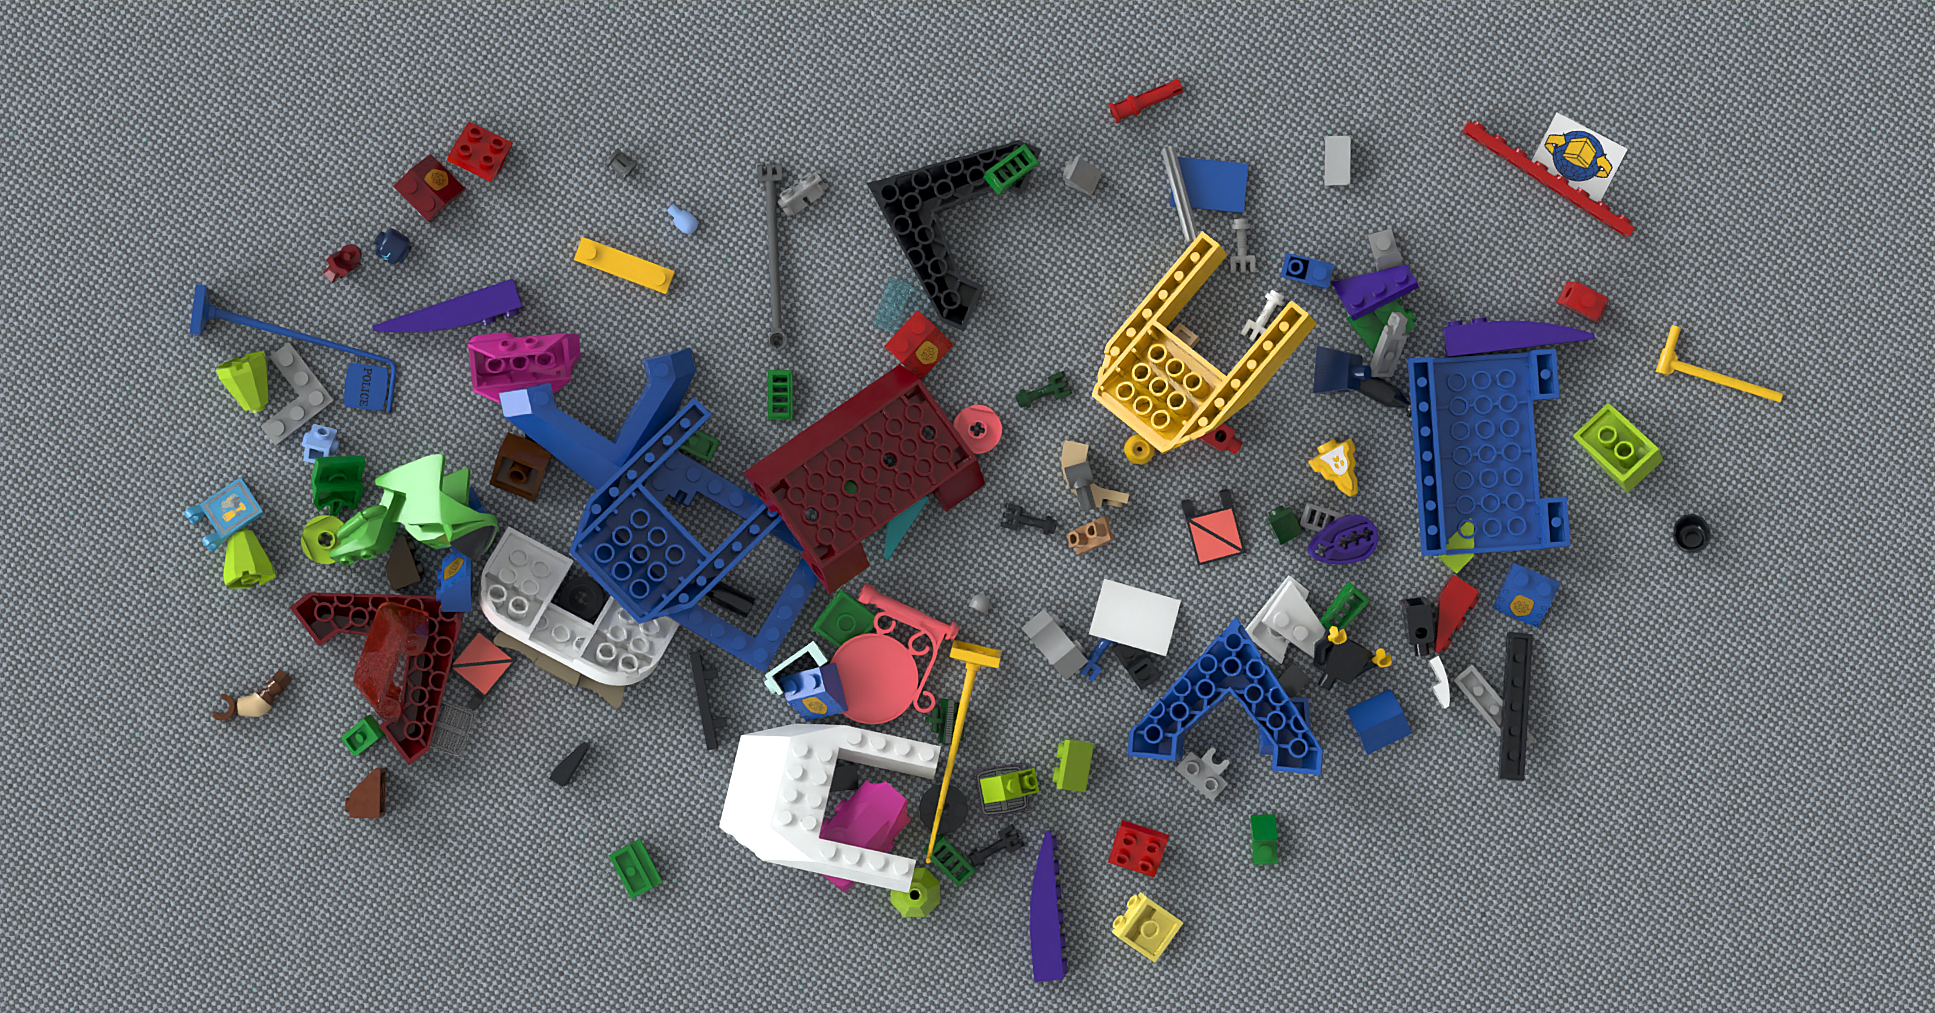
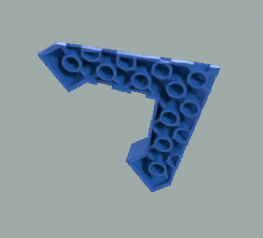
[499,347,696,490]
[1127,617,1324,775]

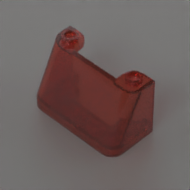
[353,601,429,723]

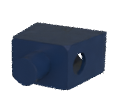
[1313,346,1371,395]

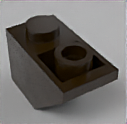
[384,534,425,591]

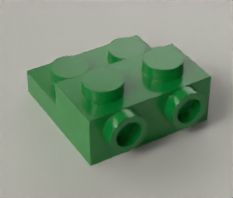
[1346,298,1417,354]

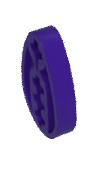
[1308,514,1378,565]

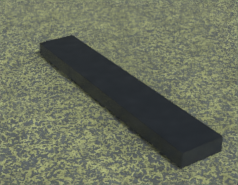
[1498,632,1533,782]

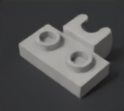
[1175,744,1232,801]

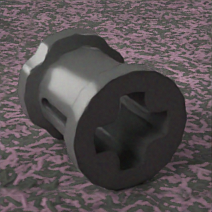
[604,148,637,181]

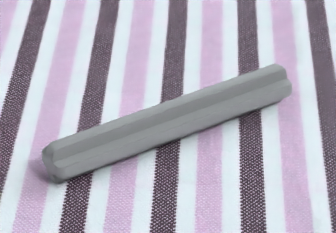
[1162,146,1198,242]

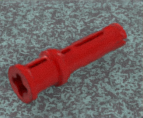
[1108,78,1183,124]

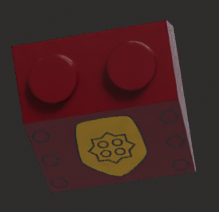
[393,154,465,223]

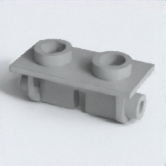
[776,172,828,217]

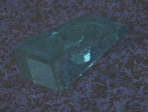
[873,277,913,334]

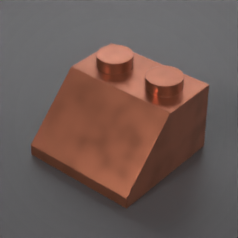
[345,767,386,818]

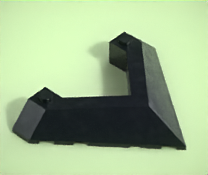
[867,140,1041,332]

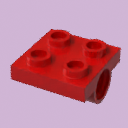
[447,122,513,182]
[1108,820,1169,877]

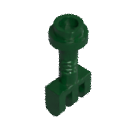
[1015,371,1073,409]

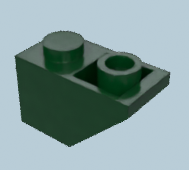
[1265,505,1302,545]

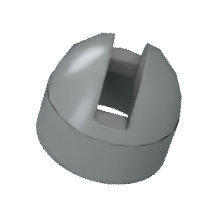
[969,594,990,614]

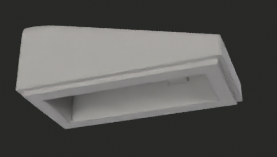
[1299,502,1346,541]

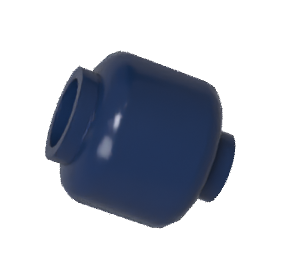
[373,228,412,265]

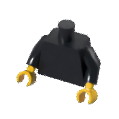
[1313,626,1392,691]

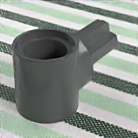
[1064,461,1096,511]

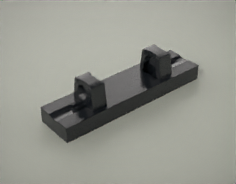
[689,651,728,750]

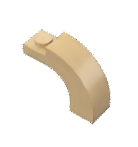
[1061,440,1129,508]

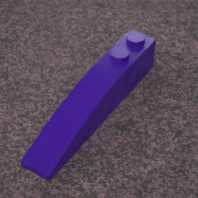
[372,279,524,333]
[1442,317,1595,358]

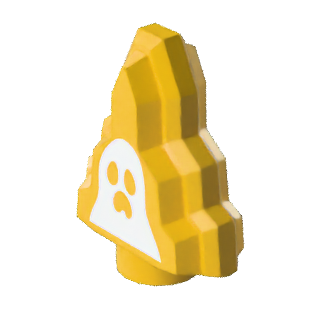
[1308,438,1358,497]

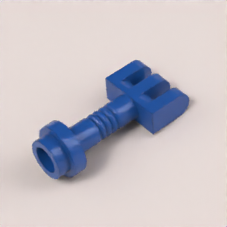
[1080,638,1118,682]

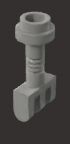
[1230,218,1255,273]

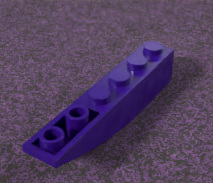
[1030,830,1068,982]

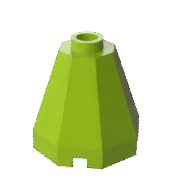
[216,350,269,413]
[223,527,277,589]
[890,867,940,917]

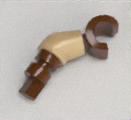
[210,669,292,722]

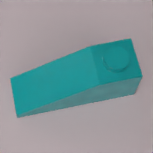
[884,496,929,560]

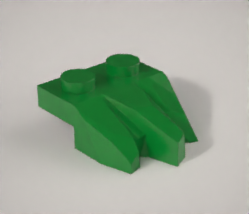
[311,455,366,517]

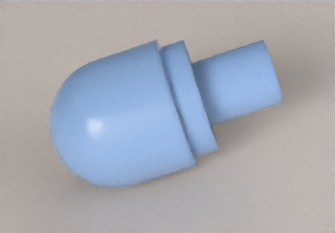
[667,204,698,234]

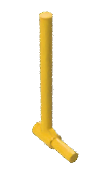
[1655,325,1783,403]

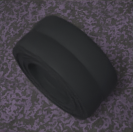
[559,577,605,621]

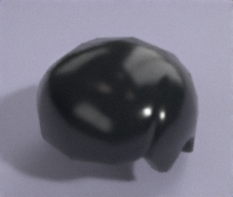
[1673,514,1711,554]

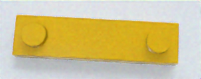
[574,237,675,295]

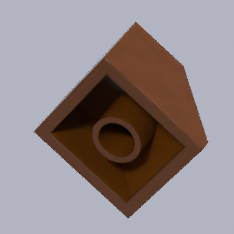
[489,432,553,502]

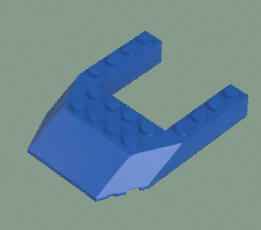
[569,397,783,624]

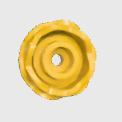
[1124,434,1155,465]

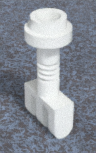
[1240,290,1284,341]

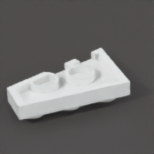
[1245,575,1309,664]
[1262,581,1326,658]

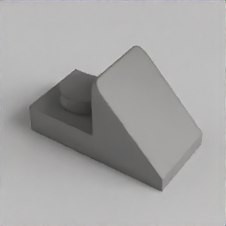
[1367,229,1403,271]

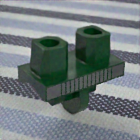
[925,698,964,744]

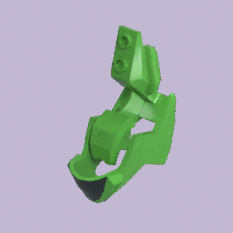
[329,454,498,565]

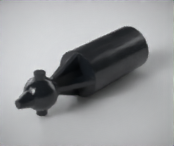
[1357,377,1411,418]
[706,582,756,618]

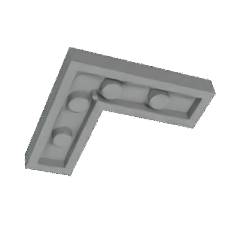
[261,342,335,446]

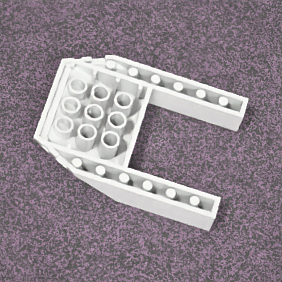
[719,724,941,893]

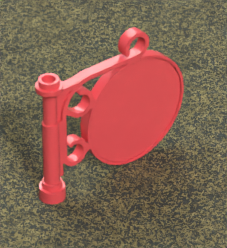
[829,583,959,724]

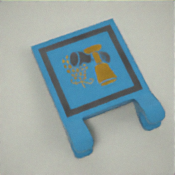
[184,477,265,552]

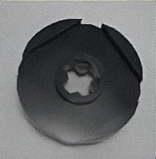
[919,784,968,834]

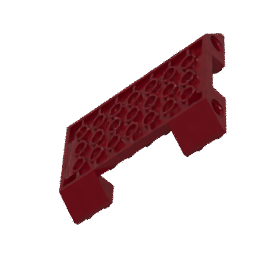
[743,364,986,594]

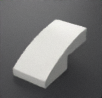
[1428,655,1450,709]

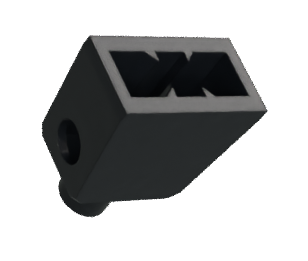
[1401,596,1435,657]

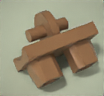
[1067,516,1115,555]

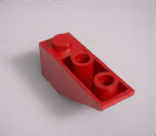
[1433,575,1480,653]

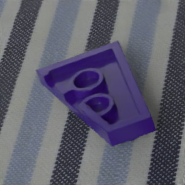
[1331,265,1419,321]

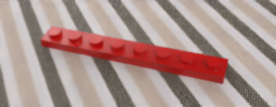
[1461,121,1634,238]

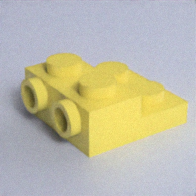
[1112,892,1183,963]

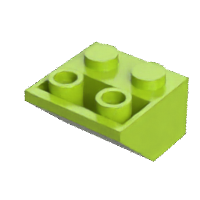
[1052,738,1094,792]

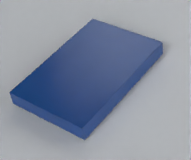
[1170,157,1248,213]

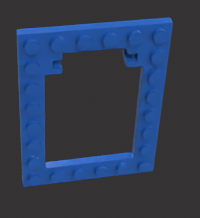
[644,451,818,673]

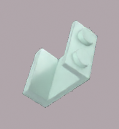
[764,640,829,695]

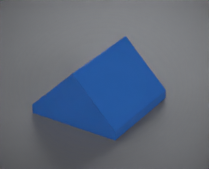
[1346,689,1412,755]

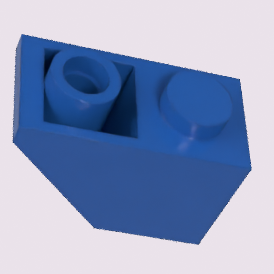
[1280,252,1334,290]

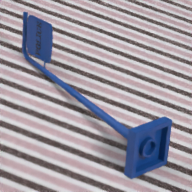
[189,284,397,413]

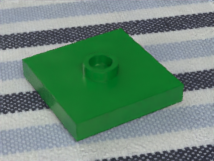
[811,589,880,648]

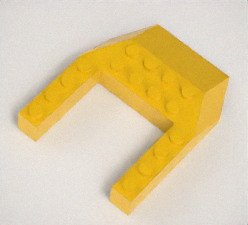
[1092,231,1317,454]

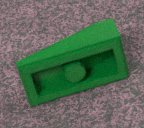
[680,430,720,462]

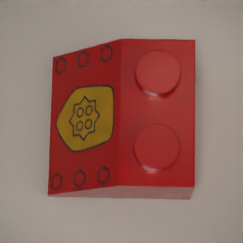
[884,310,954,380]

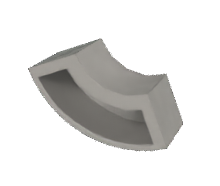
[1022,609,1088,680]

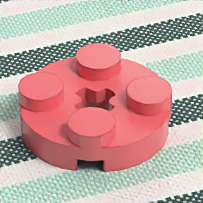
[953,405,1002,454]

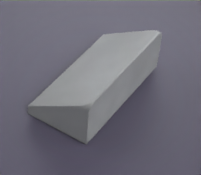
[1324,136,1351,186]

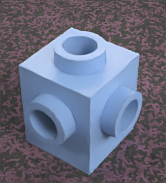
[302,424,340,463]

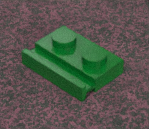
[608,838,663,899]

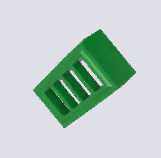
[984,144,1040,195]
[768,370,793,420]
[1320,581,1371,632]
[923,834,976,888]

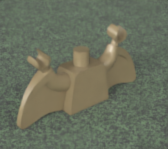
[493,631,625,709]

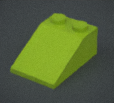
[1573,403,1663,493]

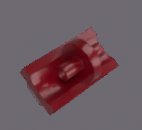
[323,244,362,283]

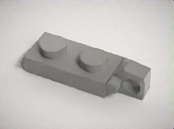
[1370,312,1408,377]

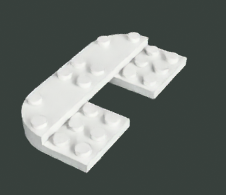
[478,526,680,686]

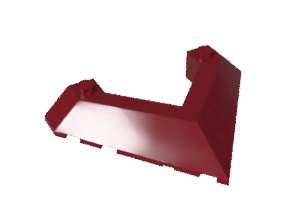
[289,592,465,765]

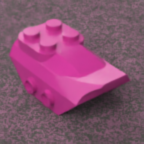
[468,332,581,404]
[819,780,911,893]

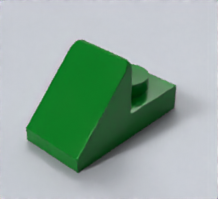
[340,714,385,757]
[1250,814,1278,865]

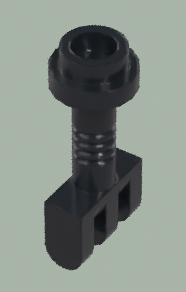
[1000,503,1057,535]
[968,824,1025,867]

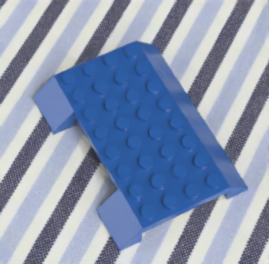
[1408,349,1571,556]

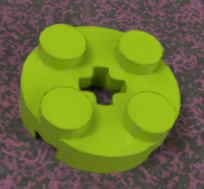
[301,515,344,564]

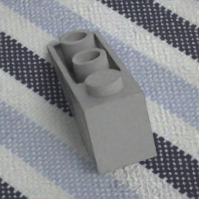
[1063,156,1102,197]

